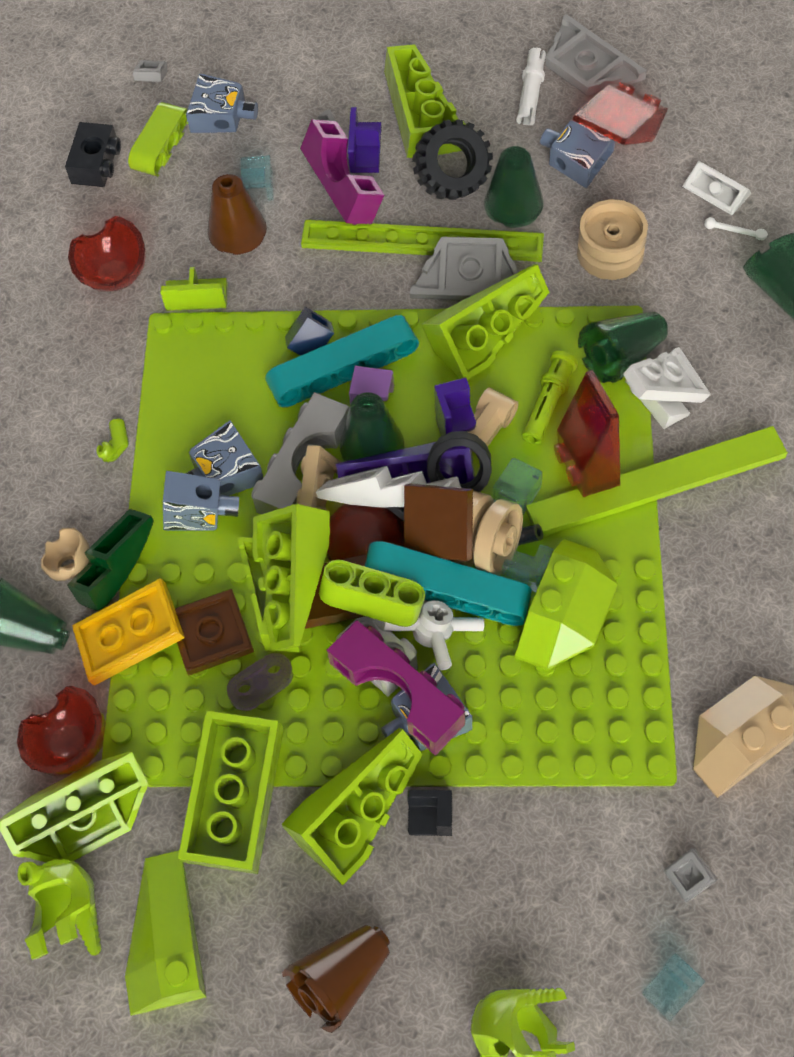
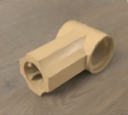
[467,387,519,447]

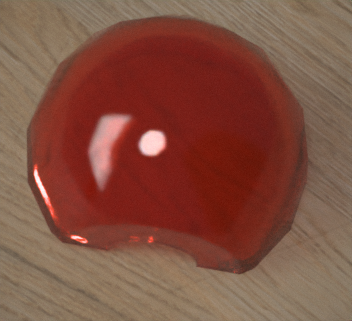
[68,216,147,292]
[326,504,404,562]
[17,686,106,776]

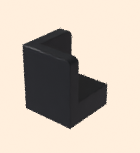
[408,790,453,836]

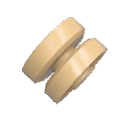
[577,199,648,280]
[449,491,523,576]

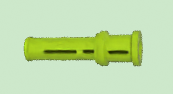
[521,351,578,445]

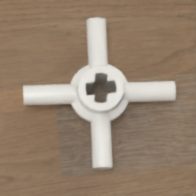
[381,600,484,670]

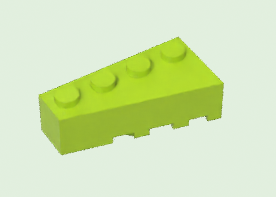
[384,44,466,158]

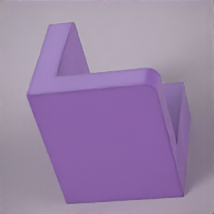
[349,366,395,412]

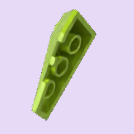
[421,264,550,380]
[252,504,330,651]
[281,728,423,886]
[125,850,206,1016]

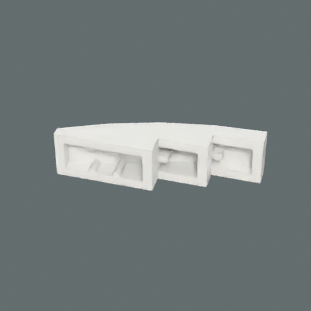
[316,466,461,508]

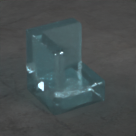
[241,155,274,201]
[493,458,542,515]
[502,544,553,592]
[642,953,706,1022]

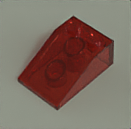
[572,81,668,145]
[554,370,620,497]

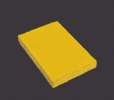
[72,578,185,686]

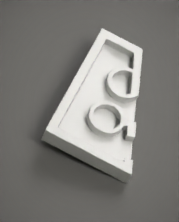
[623,347,711,403]

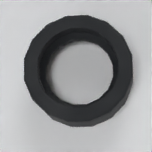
[427,431,492,492]

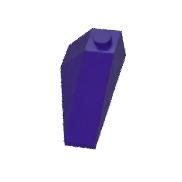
[336,442,475,484]

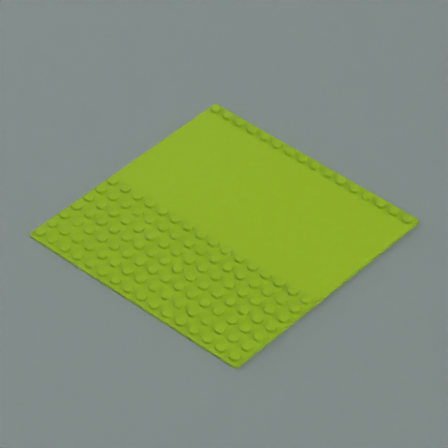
[102,305,677,787]

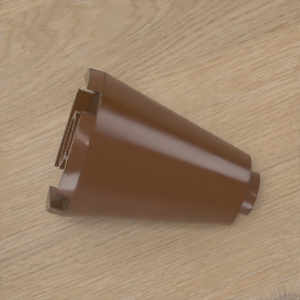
[207,174,267,255]
[282,925,390,1033]

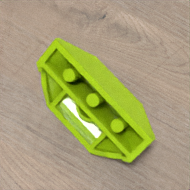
[515,539,618,670]
[0,751,148,862]

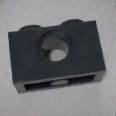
[65,122,121,187]

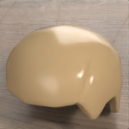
[41,528,90,581]

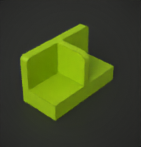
[160,267,228,311]

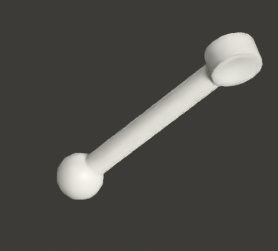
[704,217,768,240]

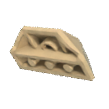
[693,676,794,798]

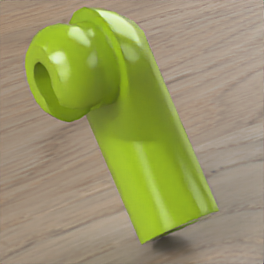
[96,419,129,462]

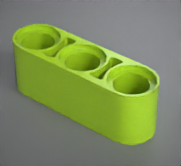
[128,102,188,177]
[319,560,425,627]

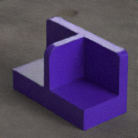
[348,107,382,173]
[434,378,476,436]

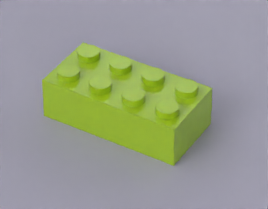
[178,710,284,874]

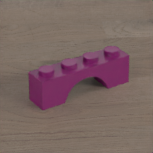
[300,119,385,225]
[327,620,465,756]

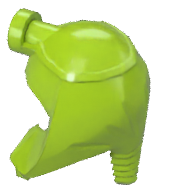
[17,859,101,960]
[470,988,575,1057]

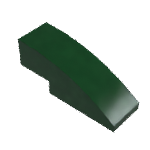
[67,509,154,611]

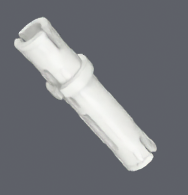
[516,48,546,125]

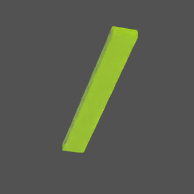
[301,220,544,262]
[526,426,788,537]

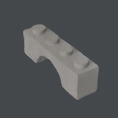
[252,393,351,514]

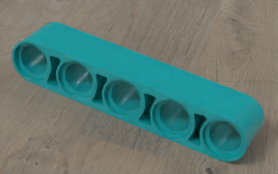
[265,315,419,407]
[365,541,532,626]

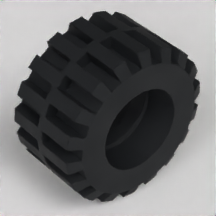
[412,119,493,200]

